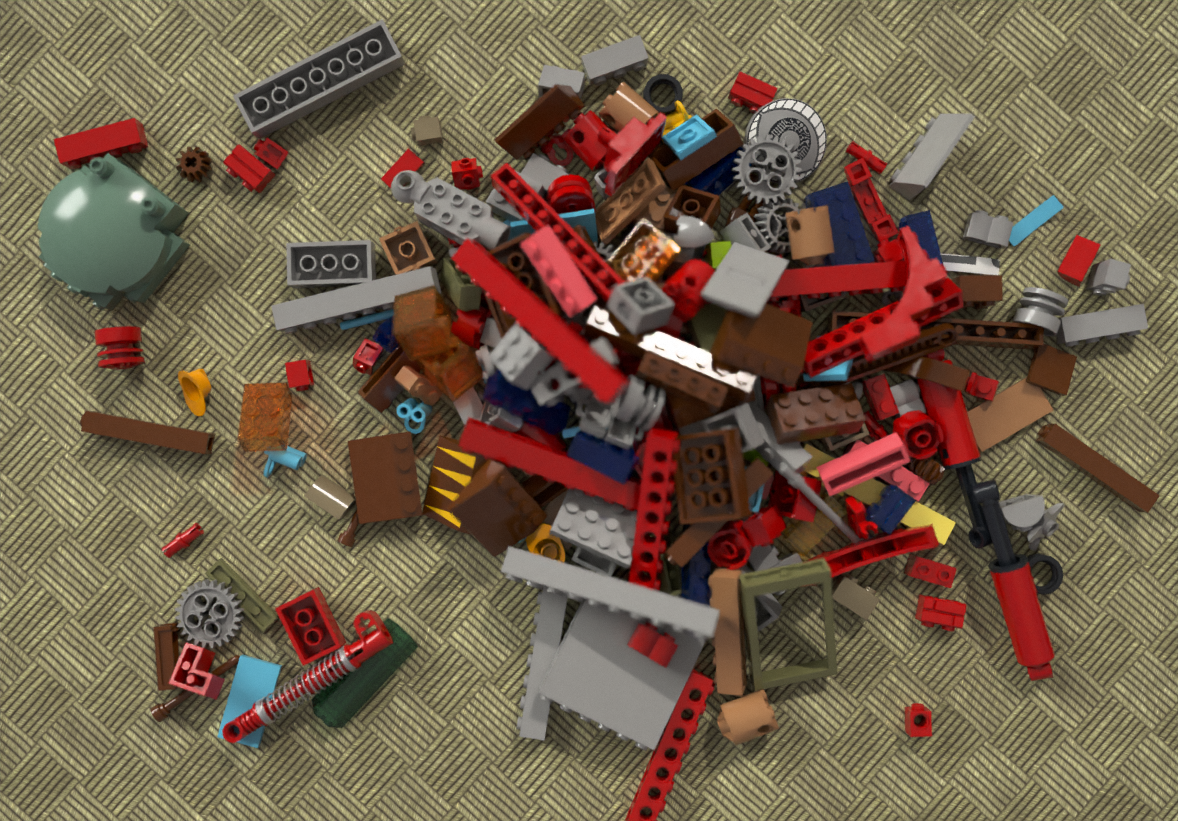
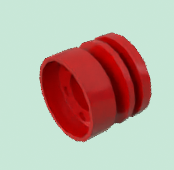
[94,326,145,370]

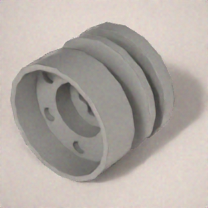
[1012,287,1068,336]
[612,375,665,431]

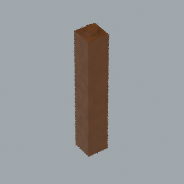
[80,411,215,454]
[1036,424,1160,513]
[666,458,773,567]

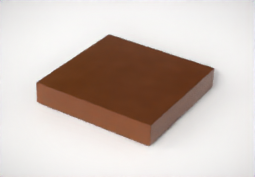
[1026,344,1077,396]

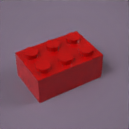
[275,587,346,666]

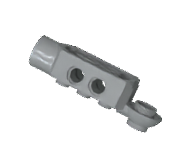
[391,170,511,250]

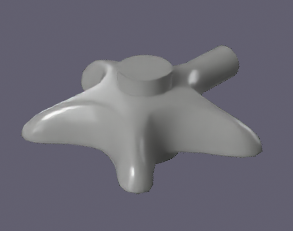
[1027,503,1065,550]

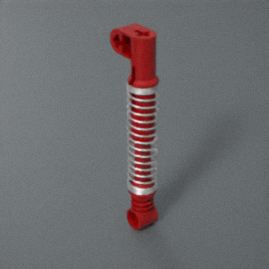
[222,610,393,743]

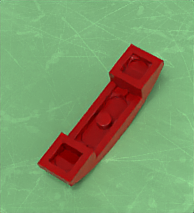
[844,158,899,242]

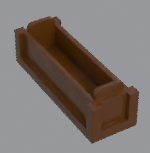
[153,623,180,691]

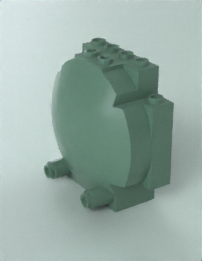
[37,153,190,310]

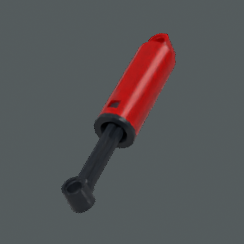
[916,349,993,549]
[973,479,1055,681]

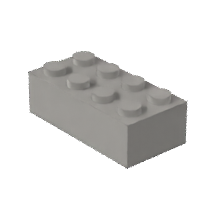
[286,240,376,288]

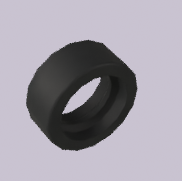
[643,74,683,116]
[1027,553,1064,595]

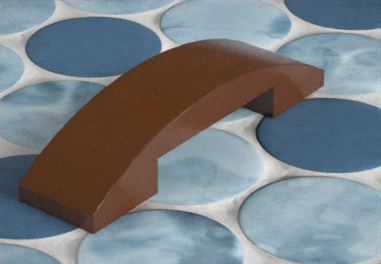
[884,356,970,392]

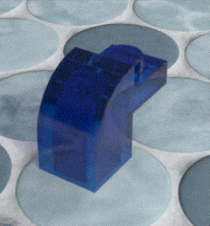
[372,316,410,353]

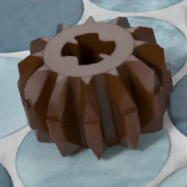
[176,147,213,182]
[907,457,945,485]

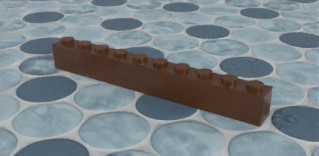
[827,311,1044,350]

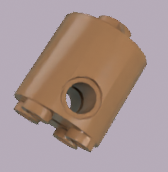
[598,82,659,133]
[785,205,835,266]
[717,689,779,746]

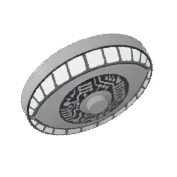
[744,98,827,184]

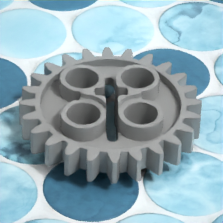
[732,134,802,205]
[175,579,244,648]

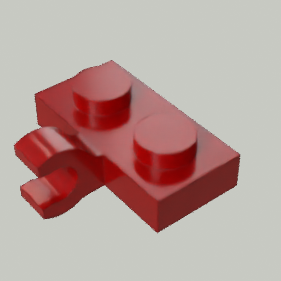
[845,496,878,539]

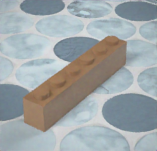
[709,568,747,696]

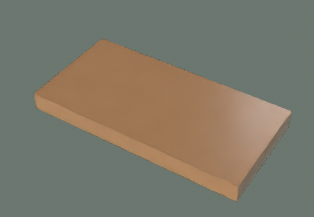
[595,158,666,245]
[967,377,1054,452]

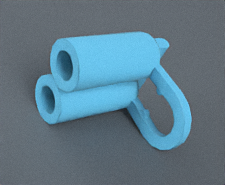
[397,398,432,434]
[264,443,307,478]

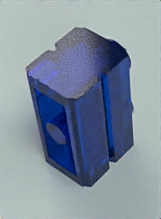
[866,485,915,535]

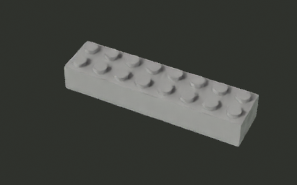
[233,19,405,139]

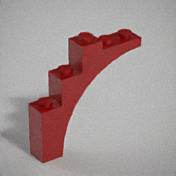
[858,226,947,362]
[800,524,939,588]

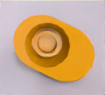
[178,369,211,417]
[526,523,566,563]

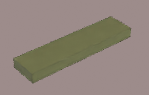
[205,558,279,633]

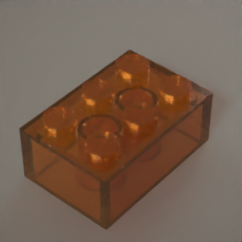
[605,217,682,283]
[238,382,292,452]

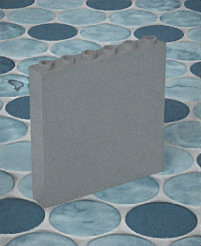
[538,599,705,751]

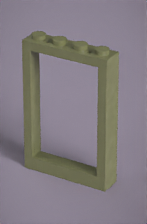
[739,558,837,691]

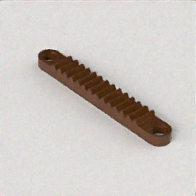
[796,323,958,391]

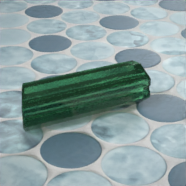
[312,618,418,728]

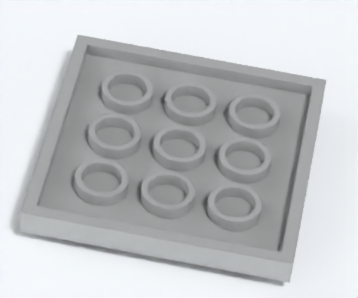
[549,488,638,569]

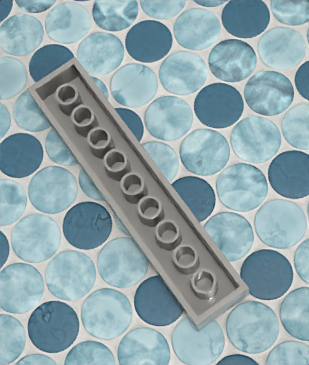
[501,546,720,641]

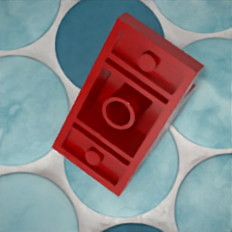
[597,112,667,197]

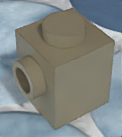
[411,116,444,146]

